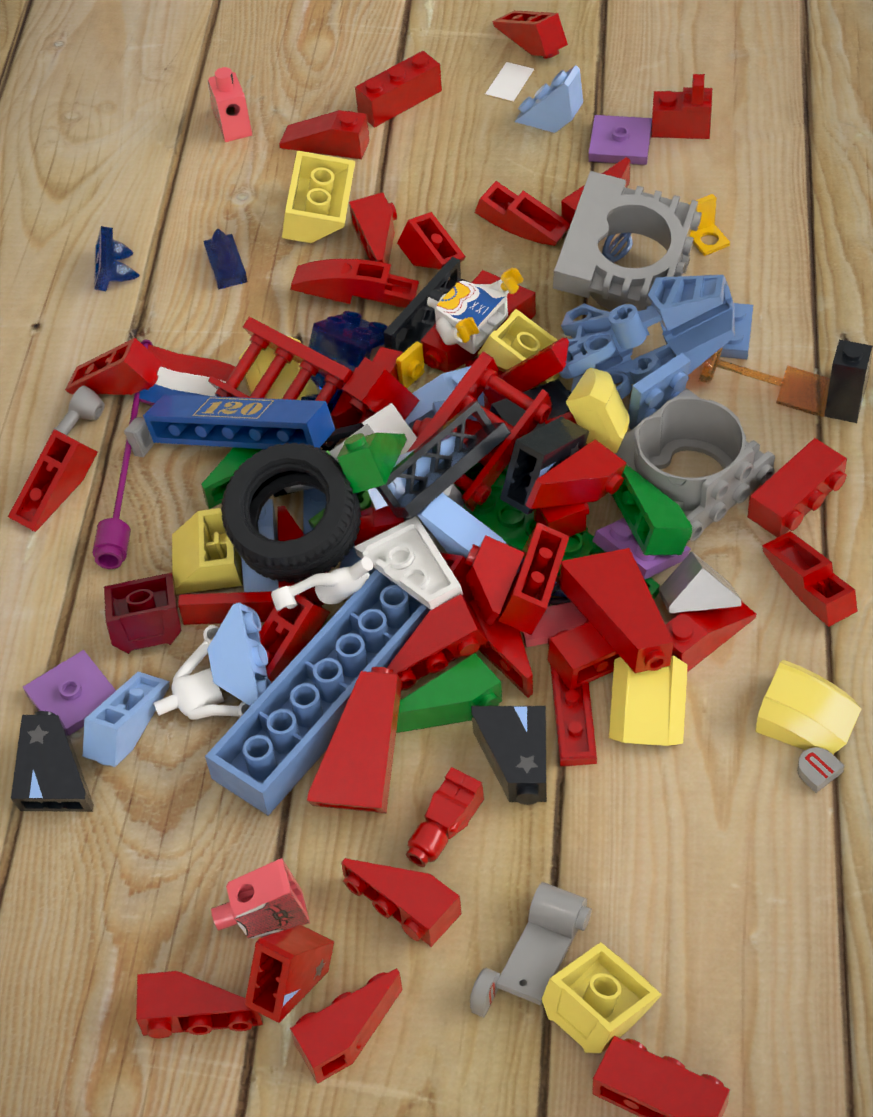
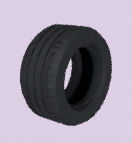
[221,443,361,583]

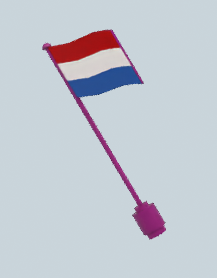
[92,339,235,569]

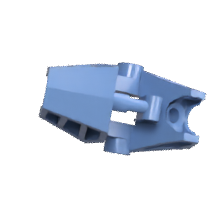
[559,275,735,399]

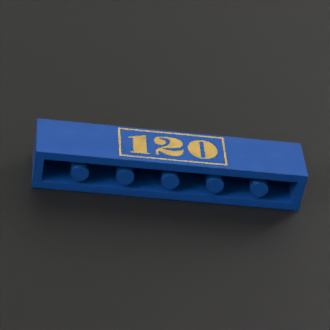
[143,394,335,449]

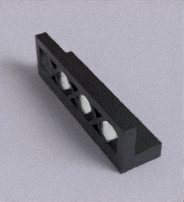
[383,257,471,352]
[376,401,511,518]

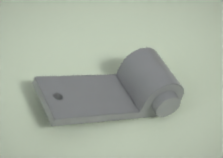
[496,882,592,1005]

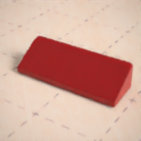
[483,337,569,404]

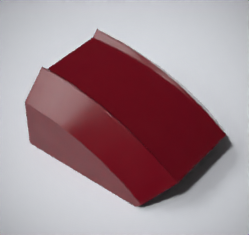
[104,572,182,654]

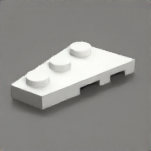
[354,516,463,610]

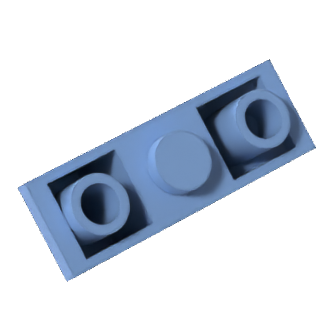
[514,65,583,133]
[207,603,271,706]

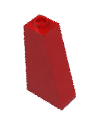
[420,270,536,373]
[559,548,673,673]
[307,667,402,814]

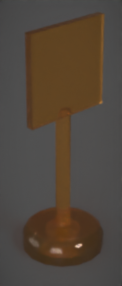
[699,347,830,417]

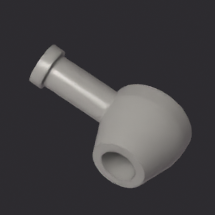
[51,386,105,435]

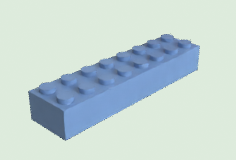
[205,570,430,816]

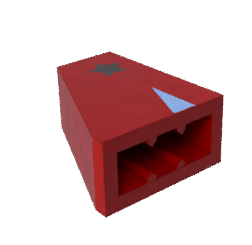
[245,925,334,1023]

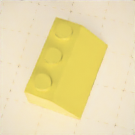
[282,151,355,243]

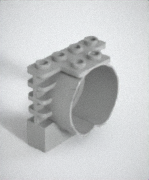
[553,171,702,311]
[609,388,775,543]

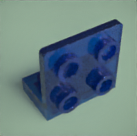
[309,311,397,372]

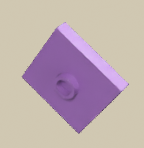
[589,115,652,165]
[23,650,116,735]

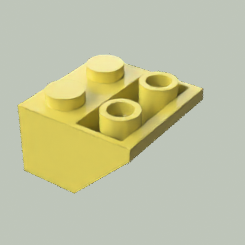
[172,508,242,594]

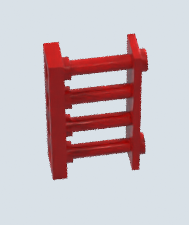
[208,316,353,405]
[406,351,552,512]

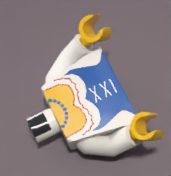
[427,268,524,354]

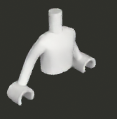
[271,557,373,611]
[153,625,250,720]

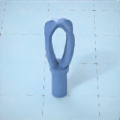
[602,232,633,263]

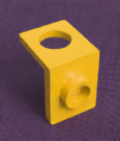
[688,194,730,256]
[396,341,425,388]

